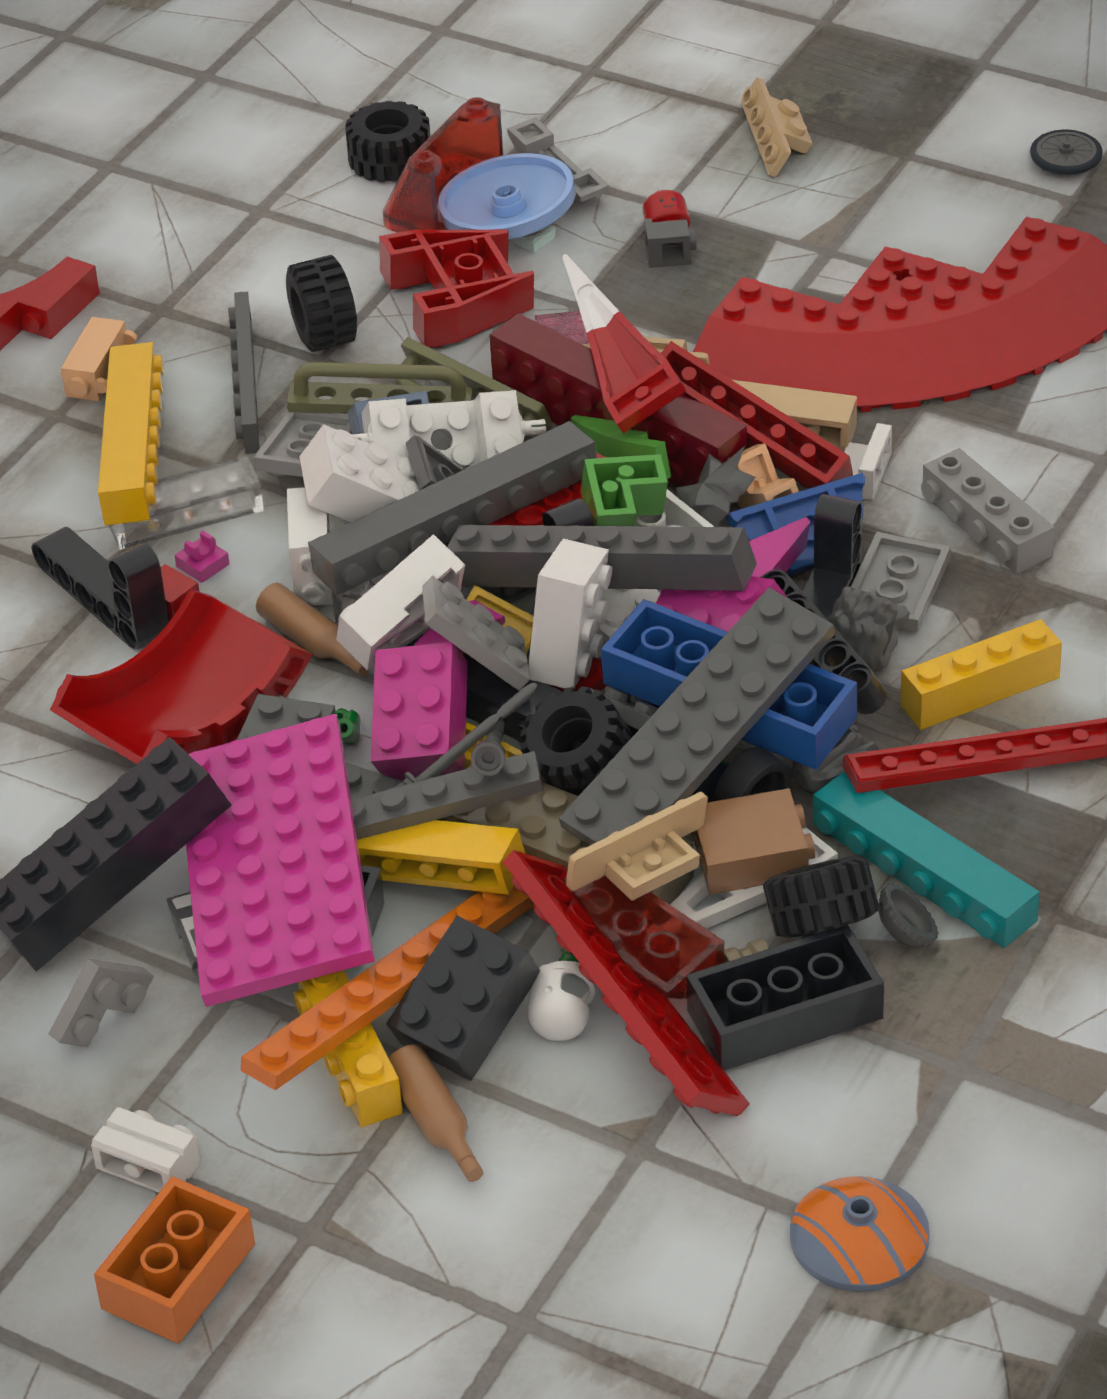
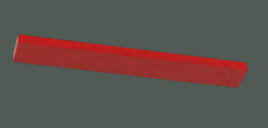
[842,718,1107,793]

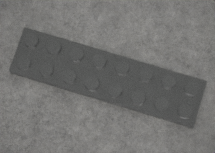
[559,588,835,845]

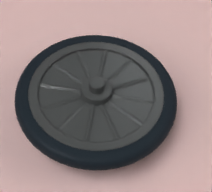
[1030,129,1103,175]

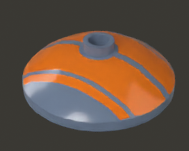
[790,1176,929,1292]

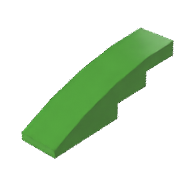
[570,415,671,479]

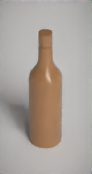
[256,582,370,676]
[389,1044,484,1182]

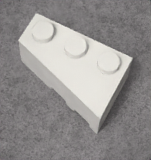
[336,534,465,670]

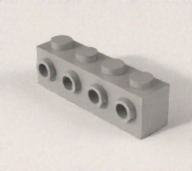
[921,448,1055,575]

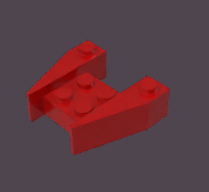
[379,229,534,348]

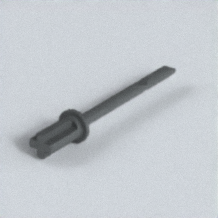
[395,683,537,788]

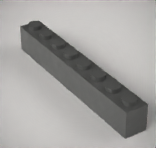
[308,421,597,595]
[447,525,757,591]

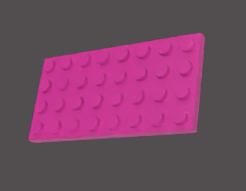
[186,714,375,1007]

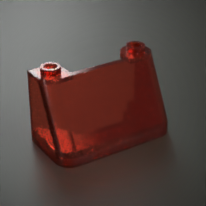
[383,97,503,233]

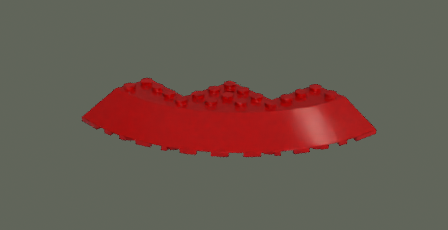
[693,216,1107,412]

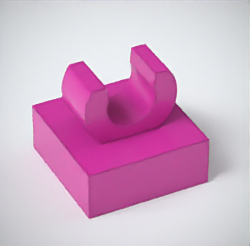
[174,531,230,583]

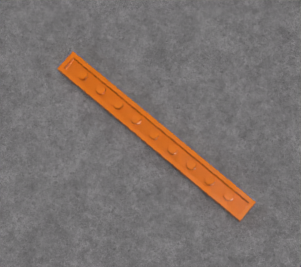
[241,886,535,1091]

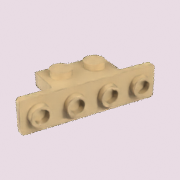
[741,77,813,177]
[566,792,708,901]

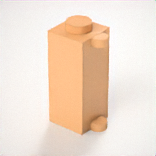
[61,317,137,401]

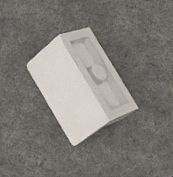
[844,423,892,501]

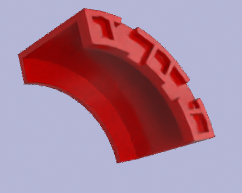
[50,589,313,764]

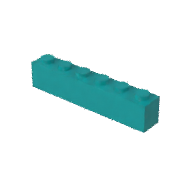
[813,771,1040,949]

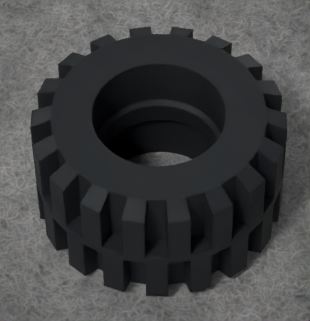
[345,101,432,182]
[286,255,357,352]
[520,686,633,796]
[762,856,880,938]

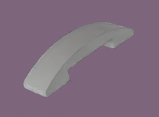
[507,117,609,203]

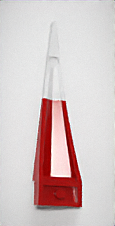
[562,254,687,433]

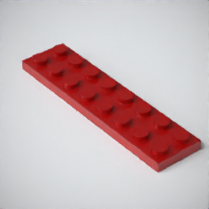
[503,850,750,1116]

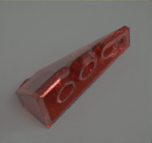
[564,876,725,999]

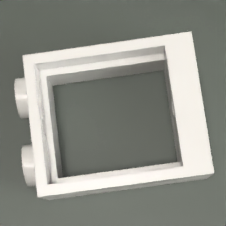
[287,487,334,606]

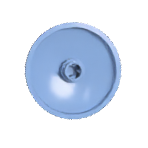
[438,153,576,239]

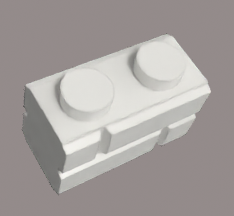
[91,1107,201,1192]

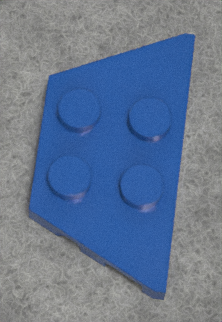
[727,473,865,576]

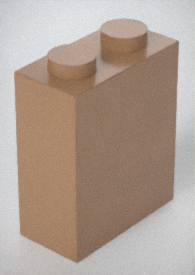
[692,788,815,895]

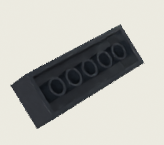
[0,737,232,972]

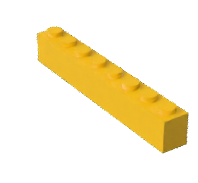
[98,342,164,526]

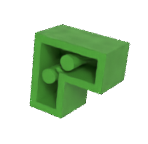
[581,454,668,526]

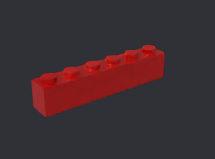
[661,341,853,489]

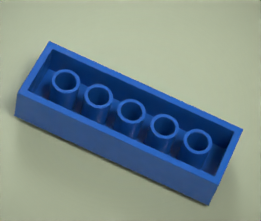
[601,599,857,770]

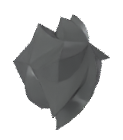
[676,446,756,527]

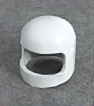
[527,961,596,1041]

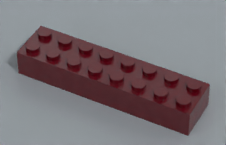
[489,313,747,487]

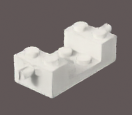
[351,390,546,470]

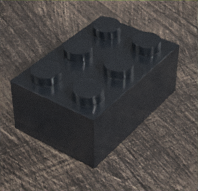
[386,916,540,1081]

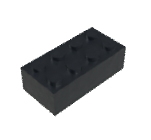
[686,925,884,1070]

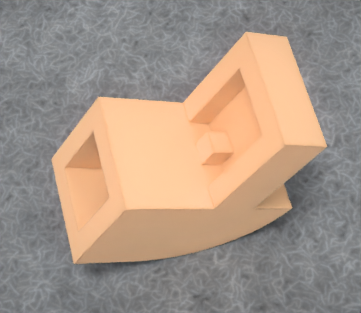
[728,444,799,509]

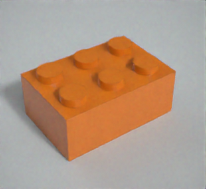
[94,1176,255,1344]

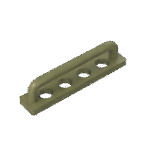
[396,337,552,437]
[287,362,473,414]

